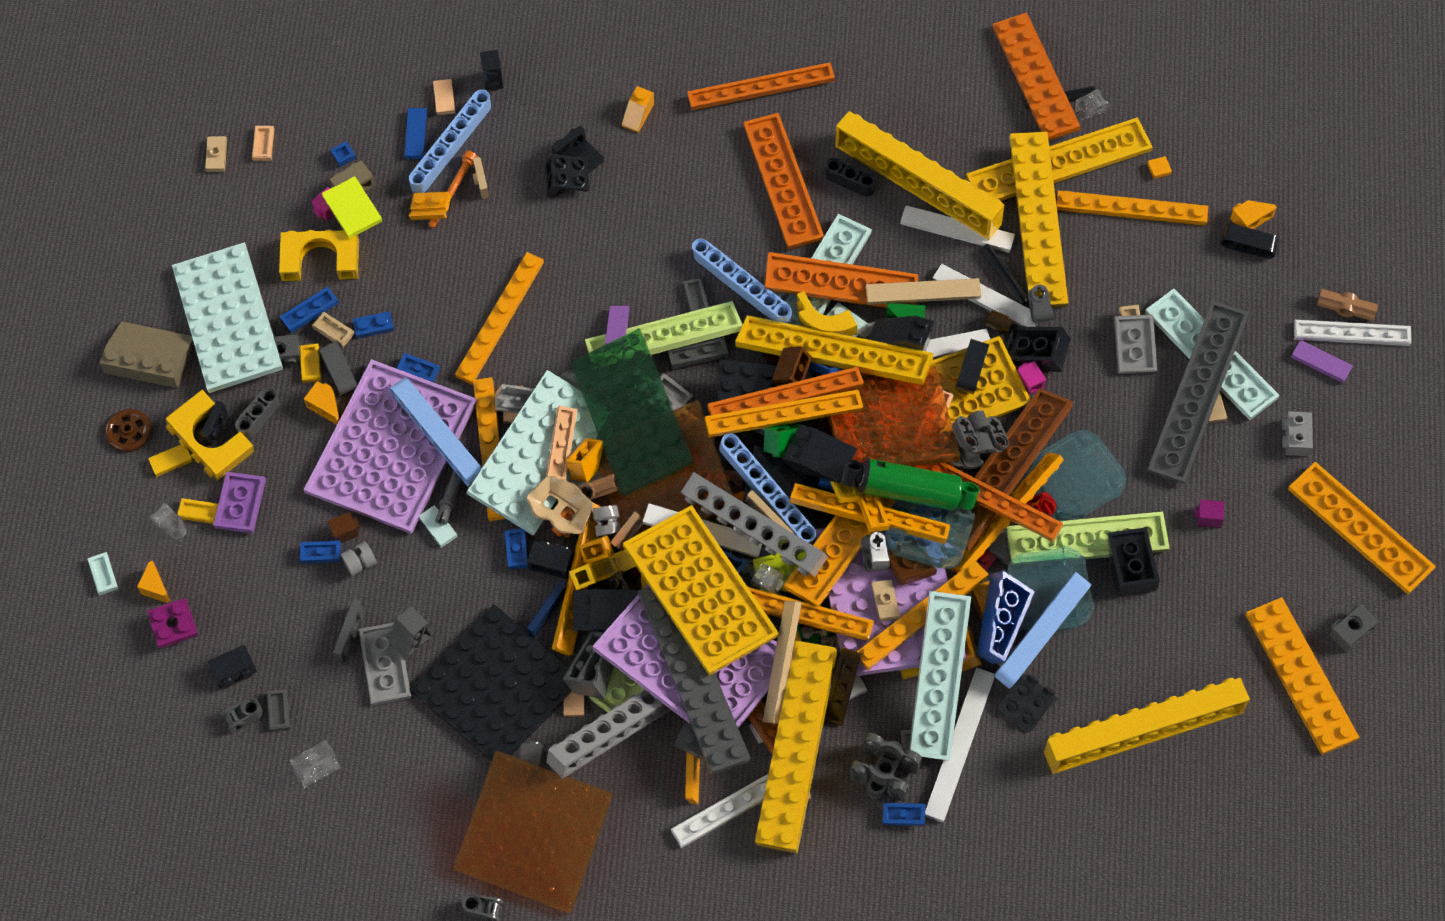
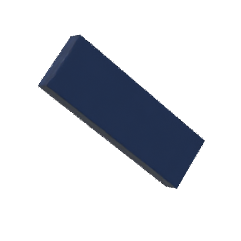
[527,580,567,638]

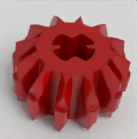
[1026,492,1057,517]

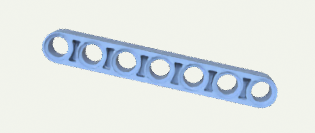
[409,90,491,193]
[692,238,793,324]
[389,377,482,486]
[719,434,816,544]
[994,572,1092,689]

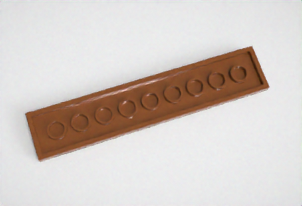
[943,388,1073,551]

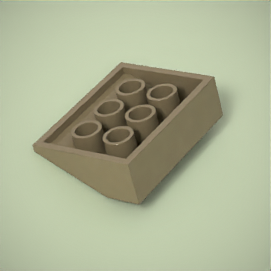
[100,321,194,388]

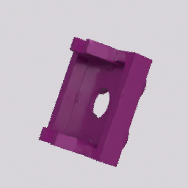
[147,598,198,649]

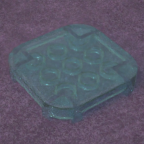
[1031,430,1126,520]
[885,500,975,569]
[1006,546,1094,632]

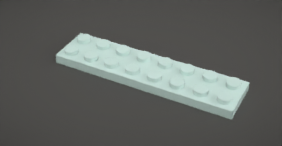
[780,214,872,326]
[1145,289,1279,420]
[909,591,971,760]

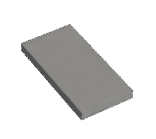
[358,622,412,706]

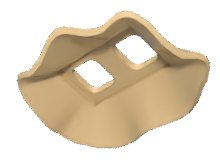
[527,476,593,534]

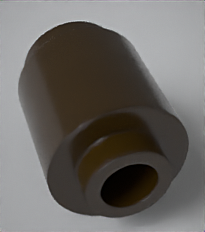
[983,309,1013,334]

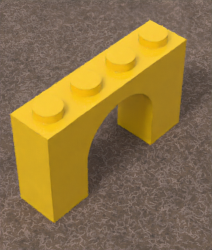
[279,229,359,281]
[165,390,254,481]

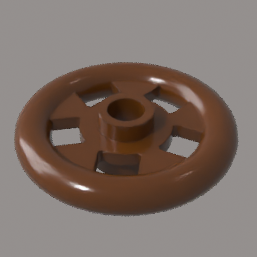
[105,409,152,452]

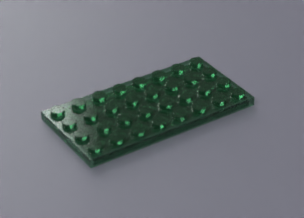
[570,328,695,497]

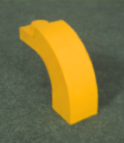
[795,291,857,336]
[569,549,636,590]

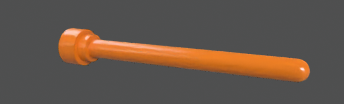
[429,150,478,228]

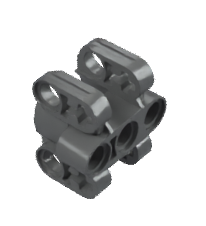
[935,410,1009,469]
[849,732,922,801]

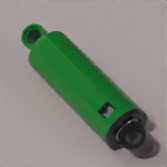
[839,458,980,511]

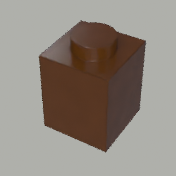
[327,512,360,543]

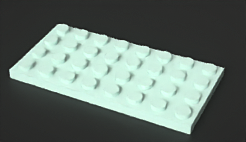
[172,242,283,393]
[466,370,613,536]

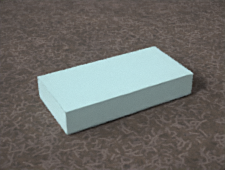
[419,505,457,548]
[87,552,118,596]

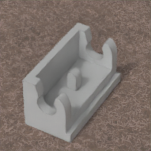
[495,384,534,413]

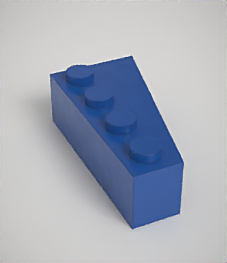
[976,571,1035,664]

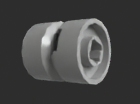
[592,505,621,538]
[340,541,377,576]

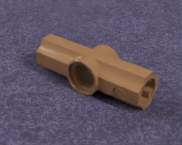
[1317,289,1378,321]
[564,474,619,509]

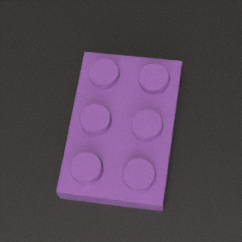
[213,472,266,533]

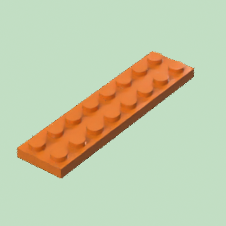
[993,12,1080,141]
[743,113,824,250]
[764,252,918,308]

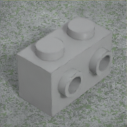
[1282,411,1313,456]

